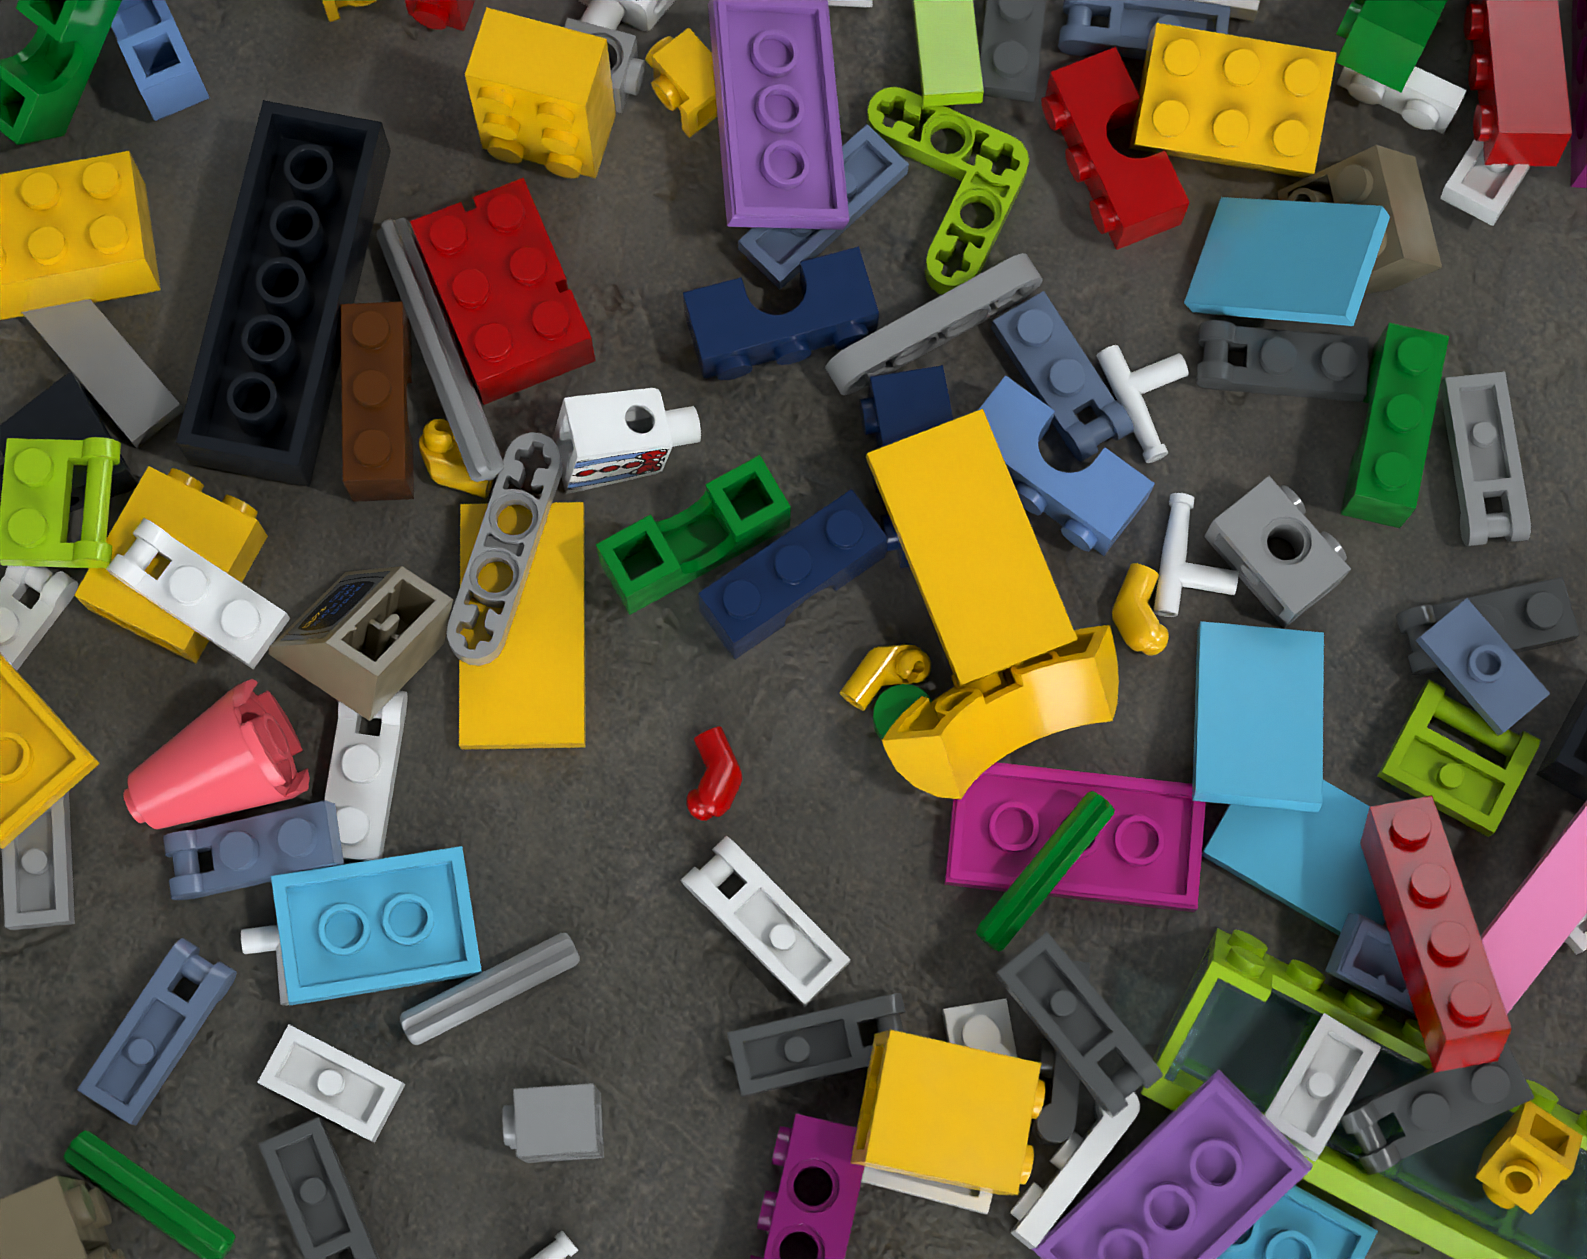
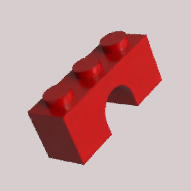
[1041,47,1190,250]

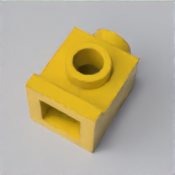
[645,28,718,138]
[1475,1100,1583,1215]

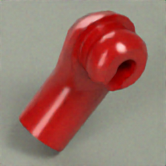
[686,726,742,821]

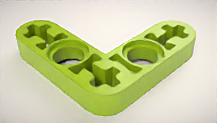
[866,87,1029,295]

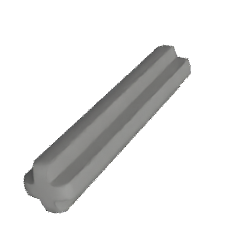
[400,933,580,1045]

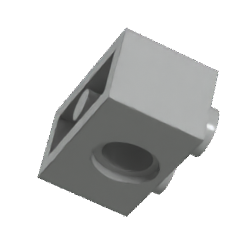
[1204,476,1351,628]
[503,1084,604,1163]

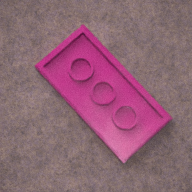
[944,762,1206,912]

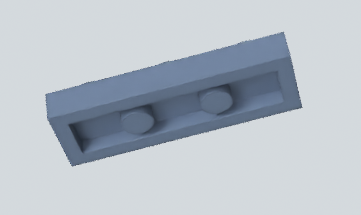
[738,124,909,290]

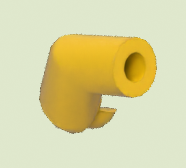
[419,419,494,499]
[1112,563,1169,656]
[839,644,931,711]

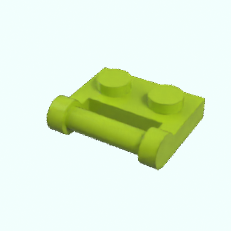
[0,437,121,568]
[1377,679,1541,837]

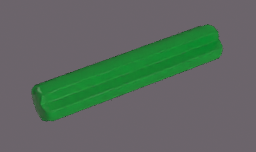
[976,791,1115,952]
[63,1131,236,1259]

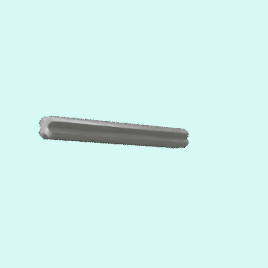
[376,218,504,482]

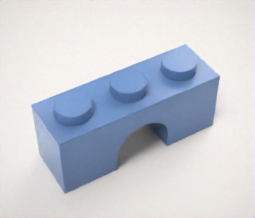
[111,0,210,121]
[978,375,1155,556]

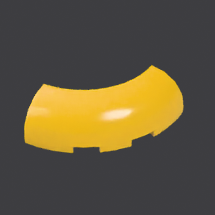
[882,625,1119,800]

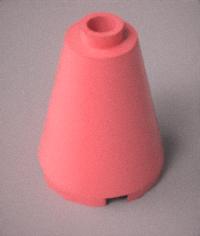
[123,679,310,830]

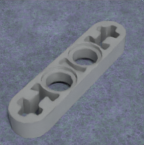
[825,253,1043,395]
[447,432,563,666]

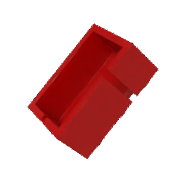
[410,177,596,405]

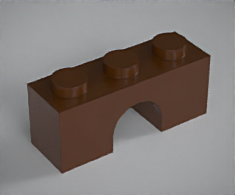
[341,301,414,502]

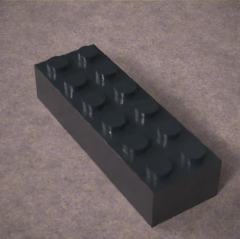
[176,100,391,487]

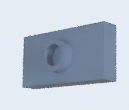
[1415,598,1550,736]
[1325,913,1417,1020]

